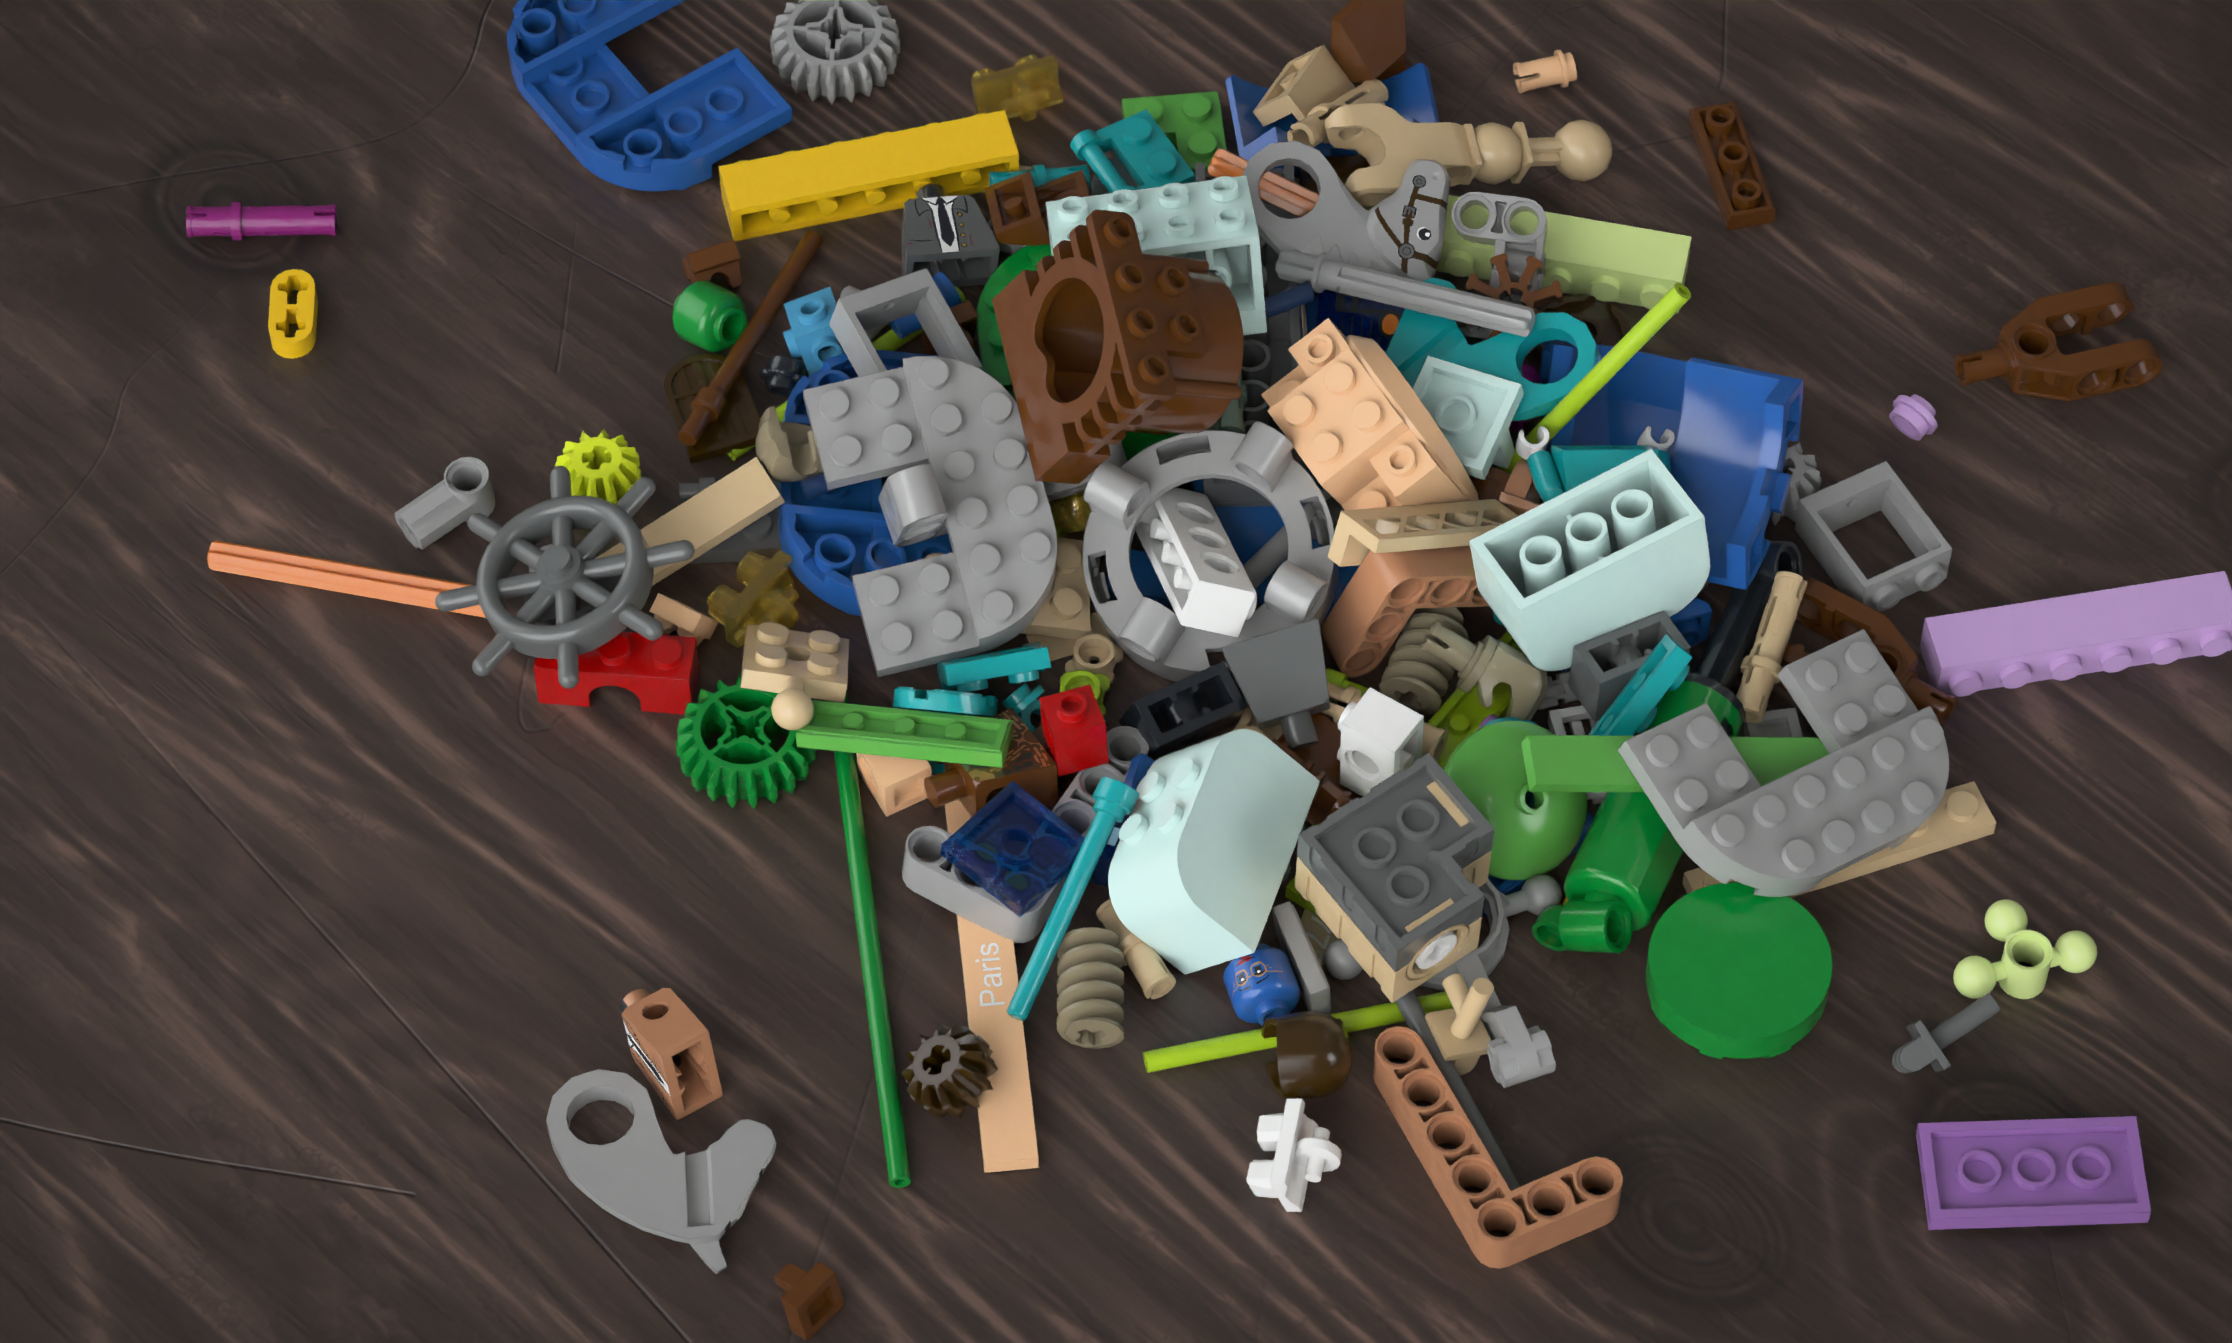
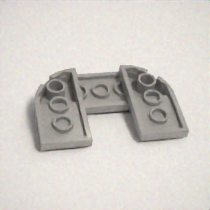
[803,356,1057,677]
[1618,629,1949,897]

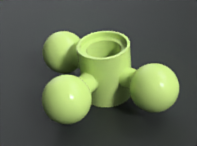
[1953,899,2097,999]

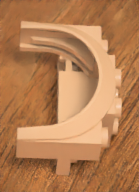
[1261,318,1478,510]

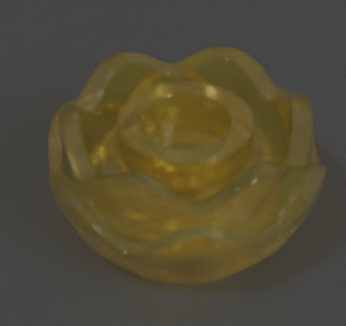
[1049,492,1091,533]

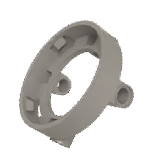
[1083,422,1339,684]

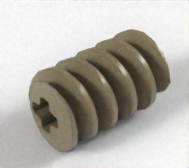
[1379,607,1469,714]
[1057,927,1124,1049]

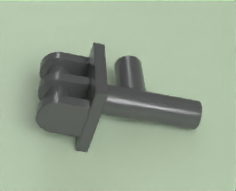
[1891,993,2000,1074]

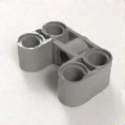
[1452,192,1548,343]

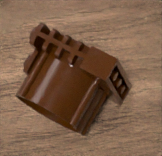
[992,209,1243,484]

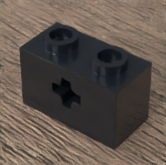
[1119,662,1247,761]

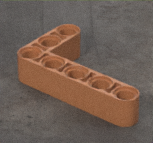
[1320,546,1489,678]
[1373,1026,1623,1269]

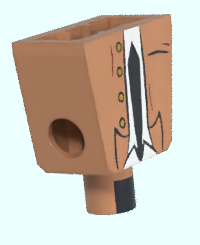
[620,988,723,1121]

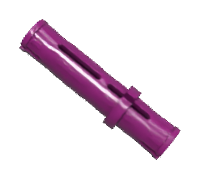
[186,201,337,241]

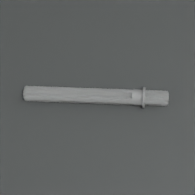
[1275,250,1536,337]

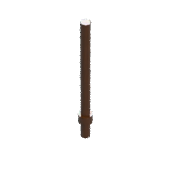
[678,230,823,446]

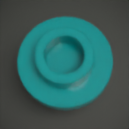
[1001,683,1045,732]

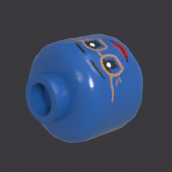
[1223,943,1301,1026]

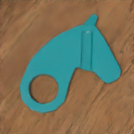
[1386,278,1601,421]

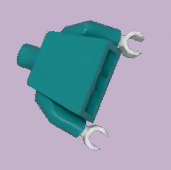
[1516,426,1675,503]

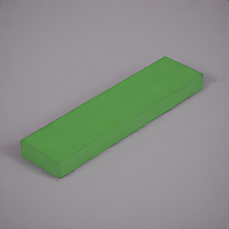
[796,700,1014,768]

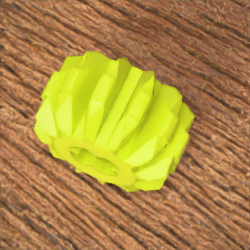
[555,428,642,504]

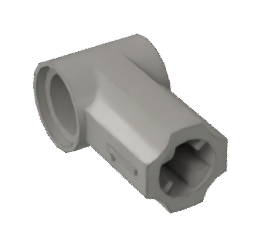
[394,457,496,550]

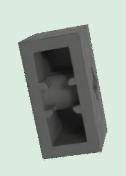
[1569,611,1691,722]

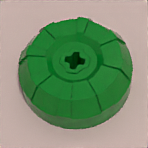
[1645,882,1832,1060]

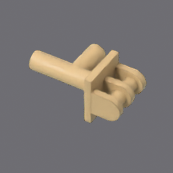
[1425,974,1494,1075]

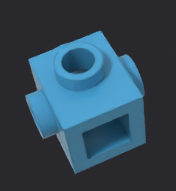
[783,287,845,375]

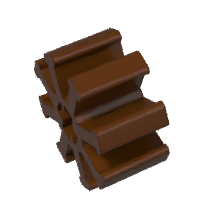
[1465,254,1564,358]

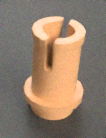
[1513,49,1577,94]

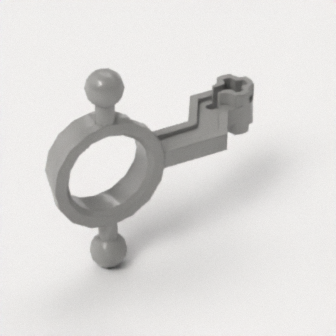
[1323,874,1562,1088]

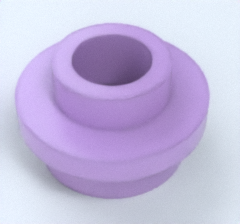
[1889,394,1938,441]

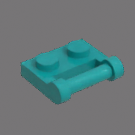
[1070,109,1195,193]
[937,642,1051,692]

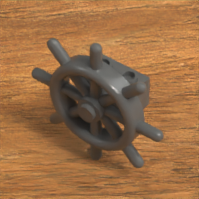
[435,466,695,689]

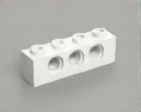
[1135,487,1257,638]

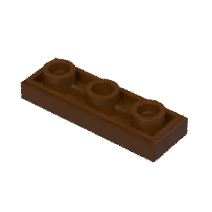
[1688,101,1776,231]

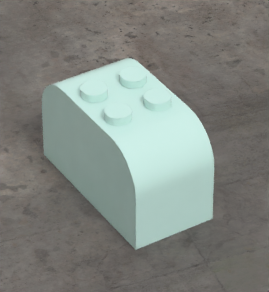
[1469,449,1710,671]
[1108,729,1320,975]

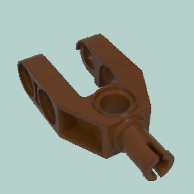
[1954,282,2163,402]
[1746,578,1957,727]

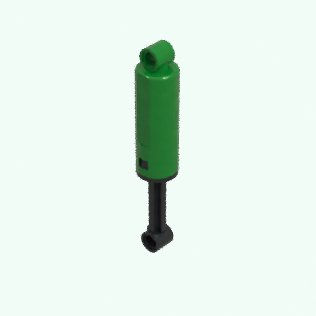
[1559,541,1802,953]

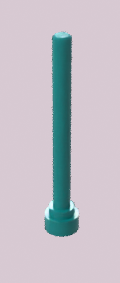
[1007,777,1140,1021]

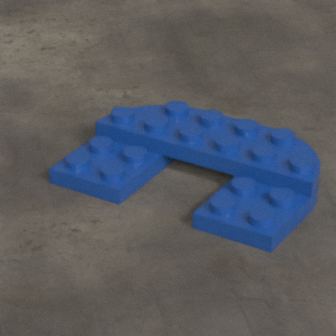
[507,0,792,191]
[778,350,982,616]

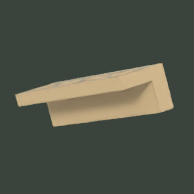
[1327,499,1518,567]

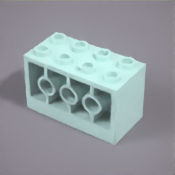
[1046,176,1267,335]

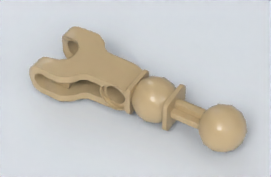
[1324,103,1612,210]

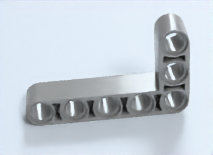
[878,442,1128,548]
[902,726,1149,943]

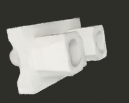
[1247,1098,1342,1212]

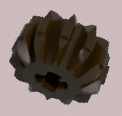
[901,1023,998,1118]

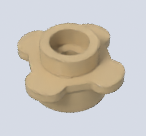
[1065,634,1123,685]

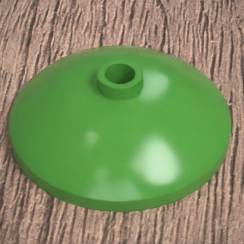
[1444,721,1587,880]

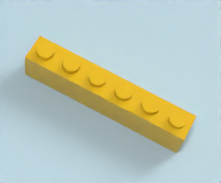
[719,110,1019,241]

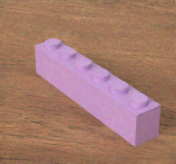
[1919,571,2232,697]

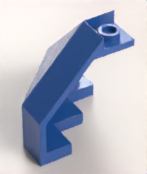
[1539,340,1687,463]

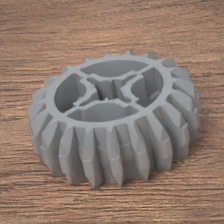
[770,0,900,105]

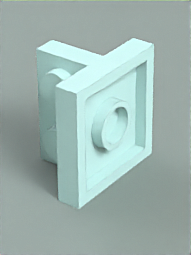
[1413,356,1524,480]

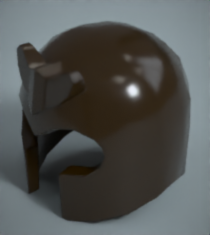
[1261,1011,1352,1100]

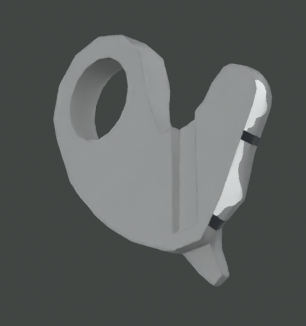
[546,1069,776,1274]

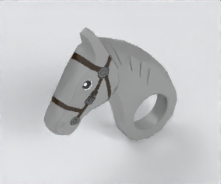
[1243,141,1450,281]

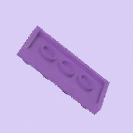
[1916,1116,2151,1230]

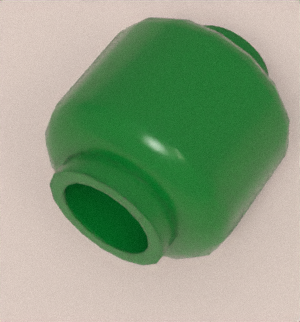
[672,280,747,353]

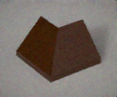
[1330,0,1406,85]

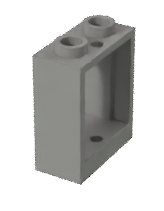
[829,268,982,377]
[1795,461,1952,611]

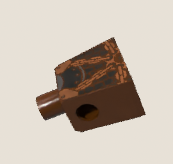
[924,708,1058,822]

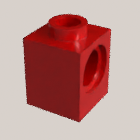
[1039,684,1109,777]

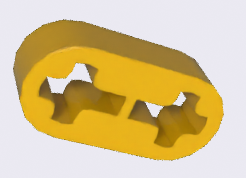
[268,269,318,359]

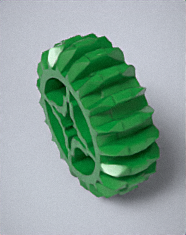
[676,674,816,809]

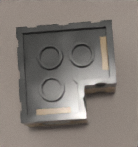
[1295,753,1494,1003]

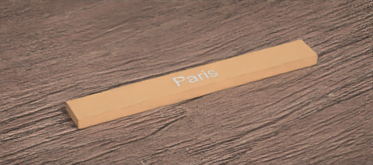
[945,800,1039,1173]

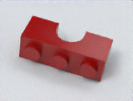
[534,625,700,715]

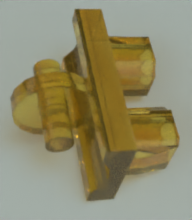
[971,54,1063,122]
[707,550,799,648]

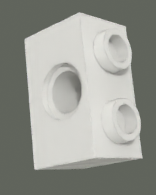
[1337,687,1424,796]

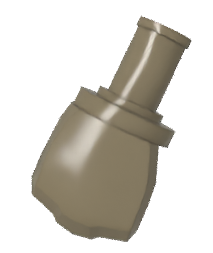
[756,406,823,482]
[1420,620,1548,721]

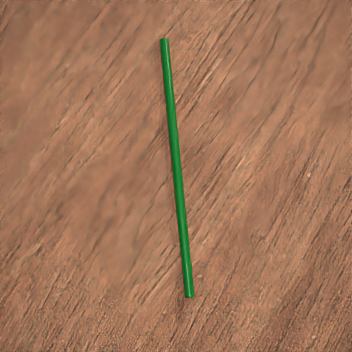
[828,690,911,1188]

